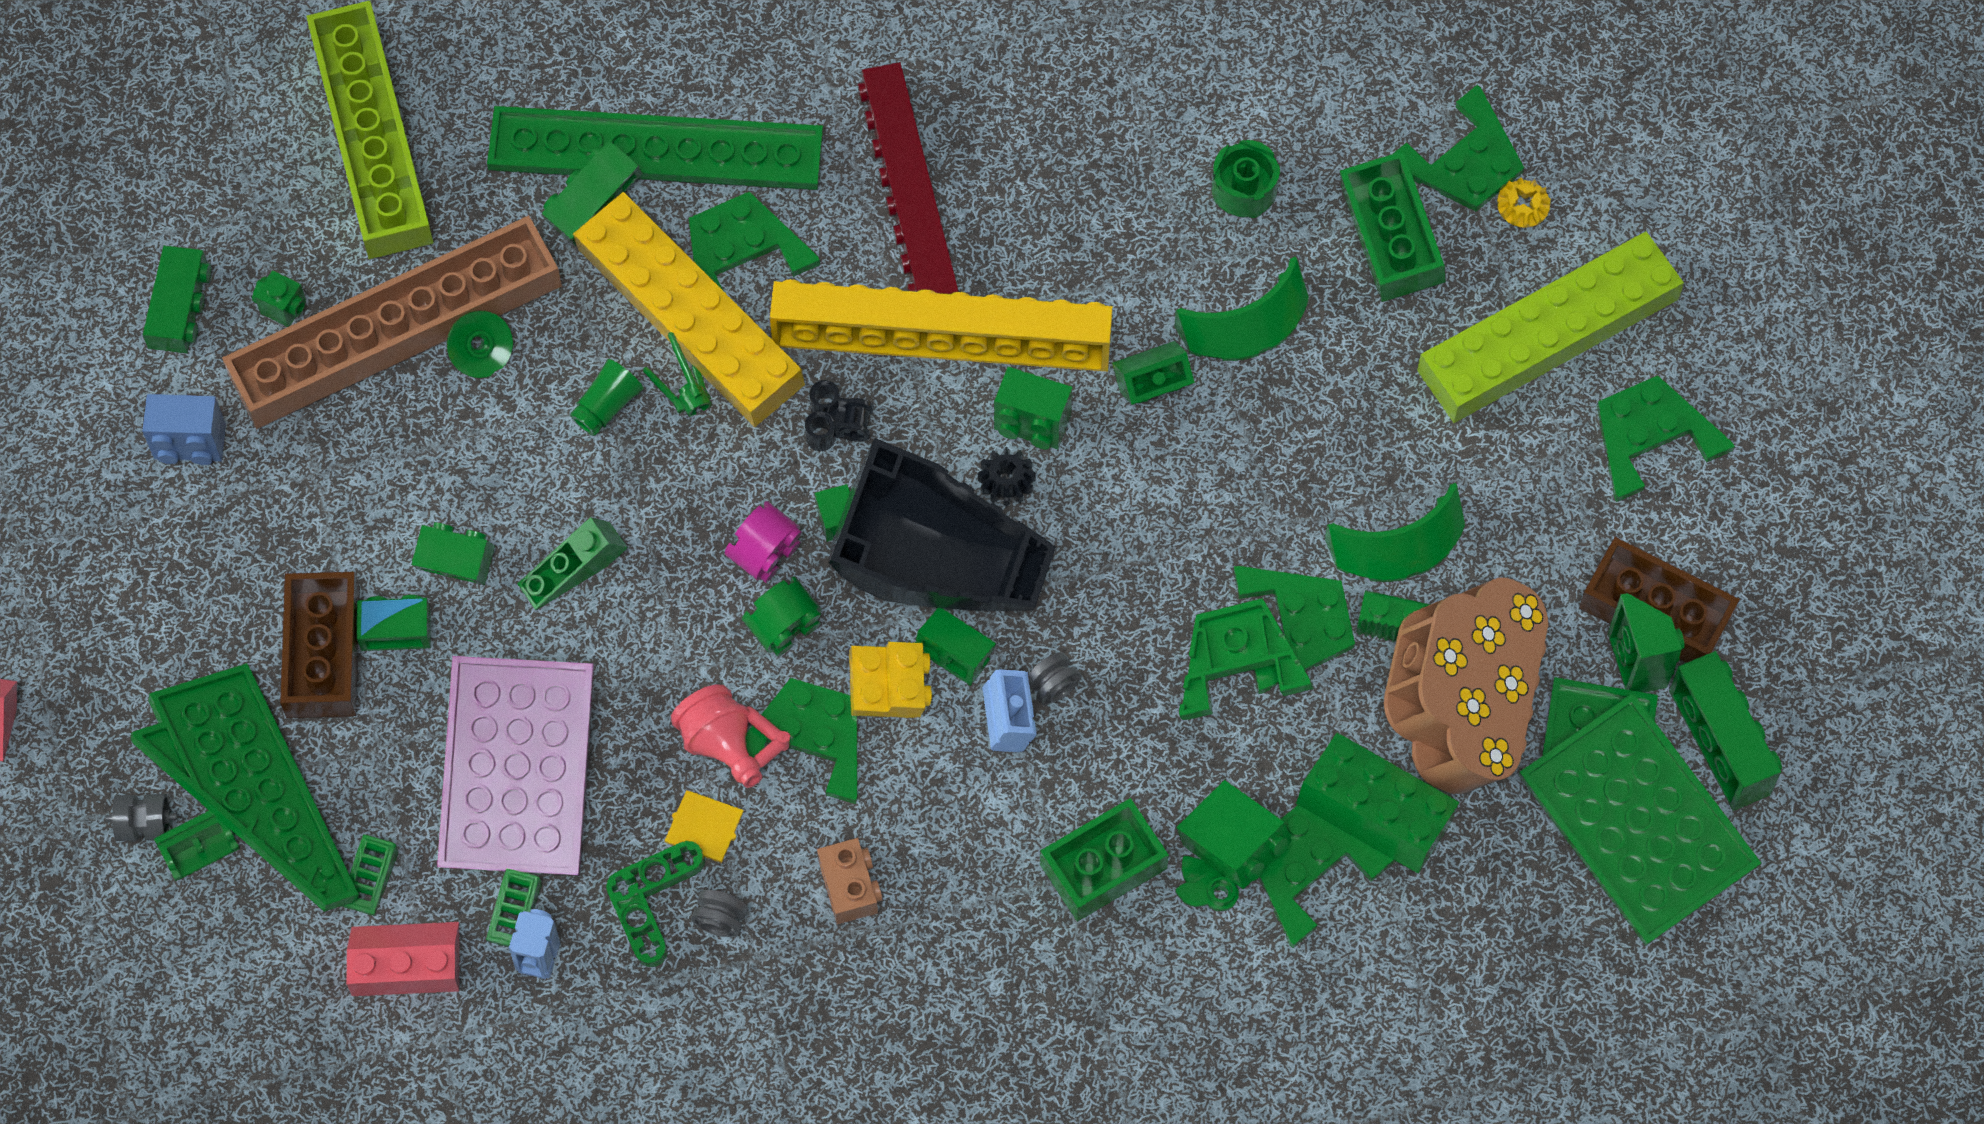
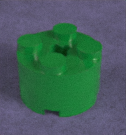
[1211,140,1280,218]
[742,576,822,657]

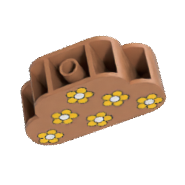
[1384,577,1548,794]

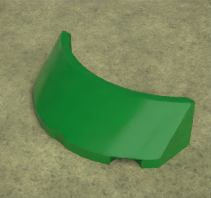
[1174,256,1309,361]
[1325,483,1465,582]

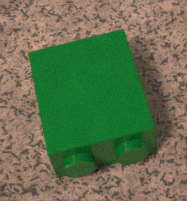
[1176,780,1292,890]

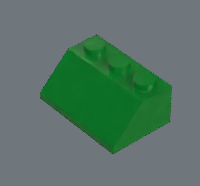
[1607,593,1684,693]

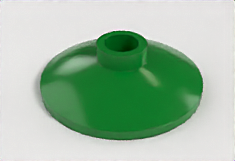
[447,310,513,378]

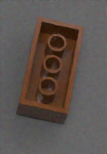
[1579,537,1740,663]
[280,572,360,718]

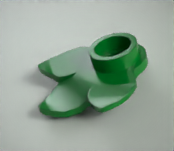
[1175,856,1239,911]

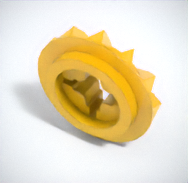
[1497,177,1551,228]

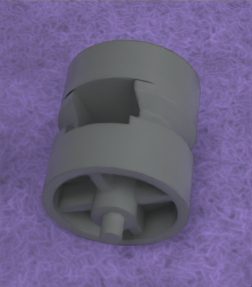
[105,794,177,841]

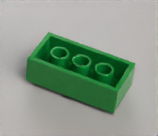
[1339,151,1446,302]
[1669,651,1782,811]
[1296,732,1460,874]

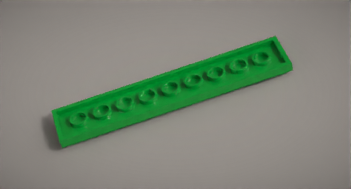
[487,106,823,190]

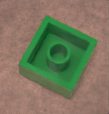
[994,367,1072,450]

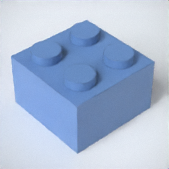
[142,394,226,465]

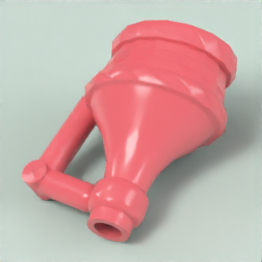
[671,684,790,788]

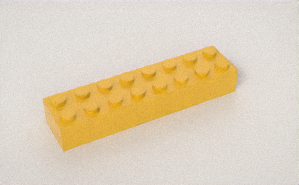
[573,192,805,428]

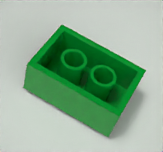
[1040,798,1169,922]

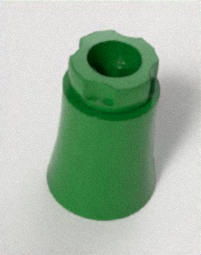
[570,359,644,436]

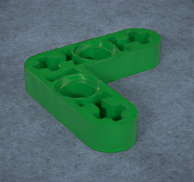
[606,841,705,967]

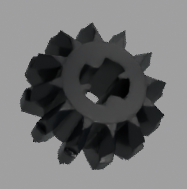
[978,446,1036,507]

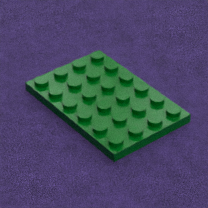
[1518,693,1761,946]

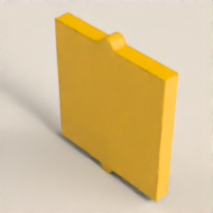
[664,790,744,863]

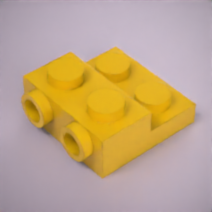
[849,642,932,718]

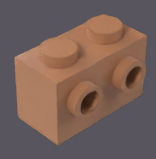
[817,838,882,924]

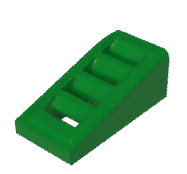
[341,834,399,916]
[486,868,542,947]

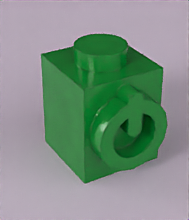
[252,270,306,327]

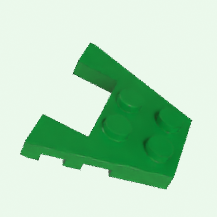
[1393,84,1524,212]
[689,192,820,290]
[1597,375,1735,502]
[1233,566,1355,694]
[1179,598,1314,720]
[726,678,858,804]
[1259,805,1395,948]

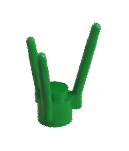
[643,332,712,417]

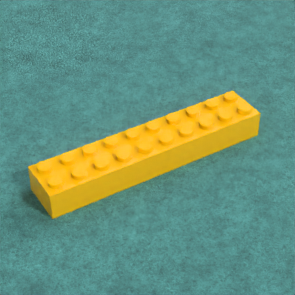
[770,279,1113,372]

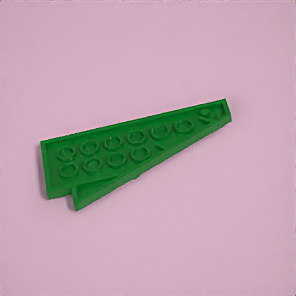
[130,663,359,912]

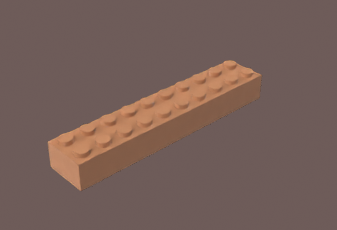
[222,215,562,429]

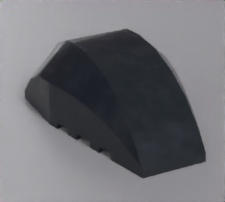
[829,438,1056,611]

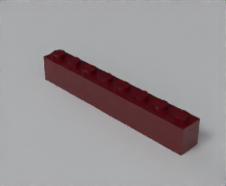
[857,62,959,294]

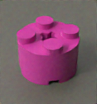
[724,501,802,583]

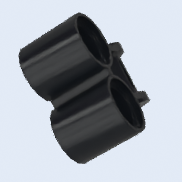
[805,380,874,452]

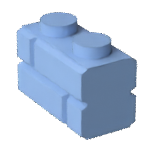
[982,669,1037,752]
[509,909,560,979]

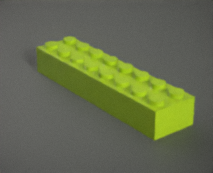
[306,0,434,259]
[1417,231,1684,423]

